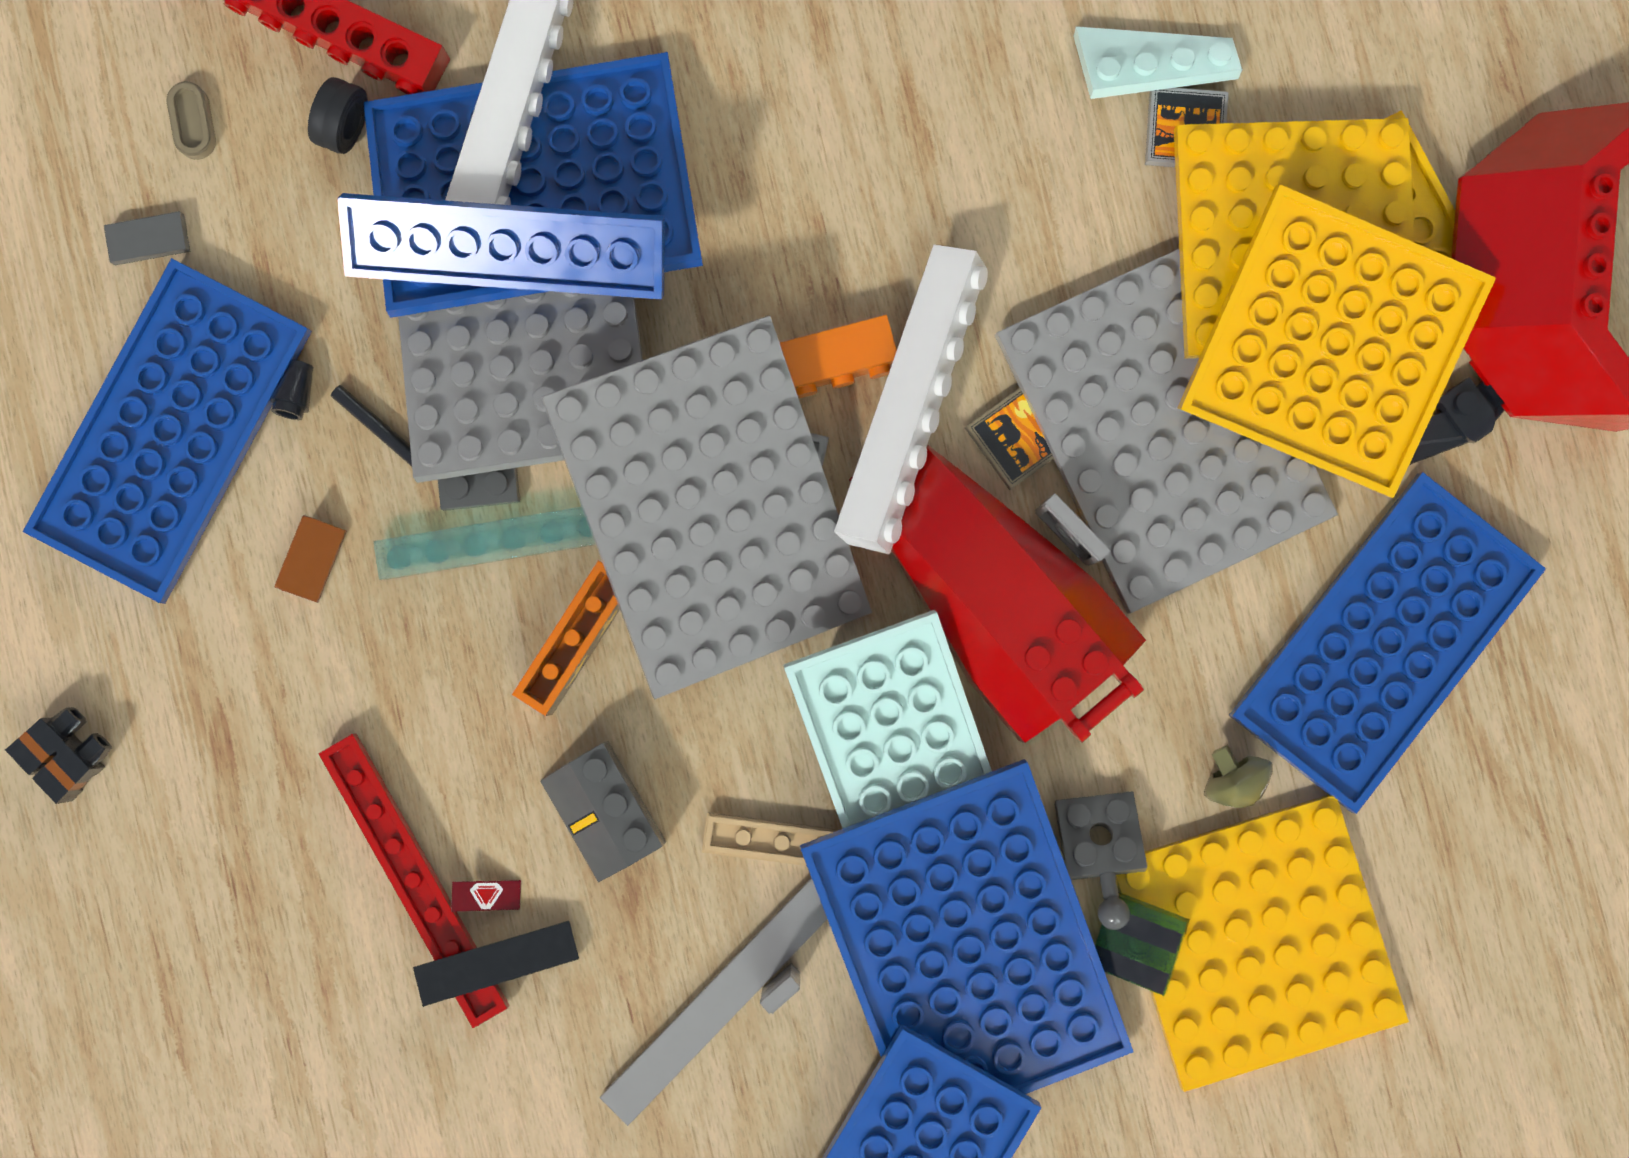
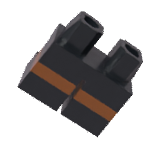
[5,707,112,804]

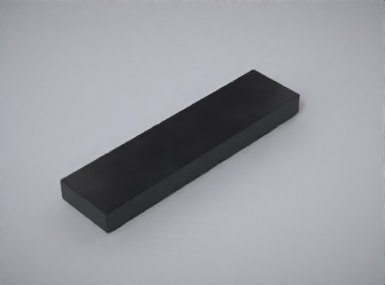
[413,921,579,1007]

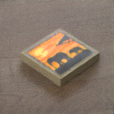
[965,388,1054,490]

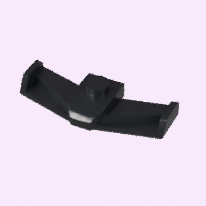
[1409,377,1505,465]

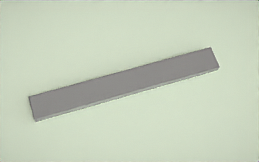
[600,878,827,1126]

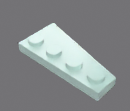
[1073,26,1242,99]

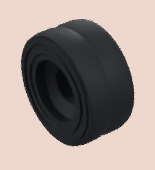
[308,77,368,154]

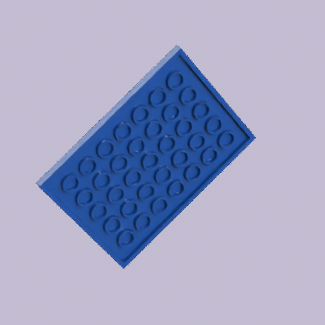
[364,52,703,318]
[800,759,1134,1094]

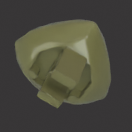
[1204,744,1273,808]

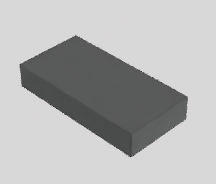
[104,211,191,266]

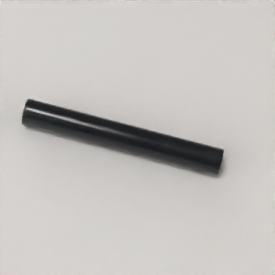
[331,385,412,467]

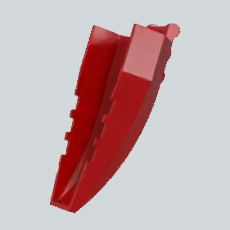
[849,445,1146,743]

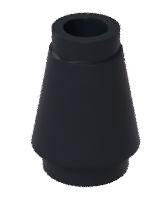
[270,360,313,420]

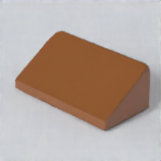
[274,515,347,603]

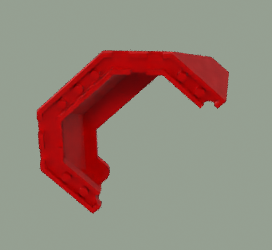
[1451,102,1629,432]

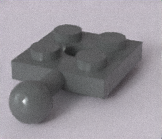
[1054,791,1147,930]

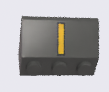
[540,741,666,882]

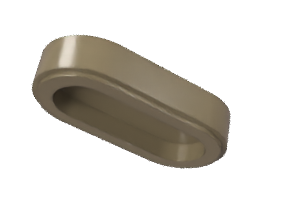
[166,81,216,160]

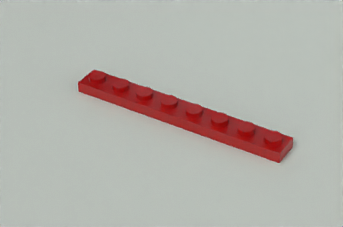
[318,733,510,1028]

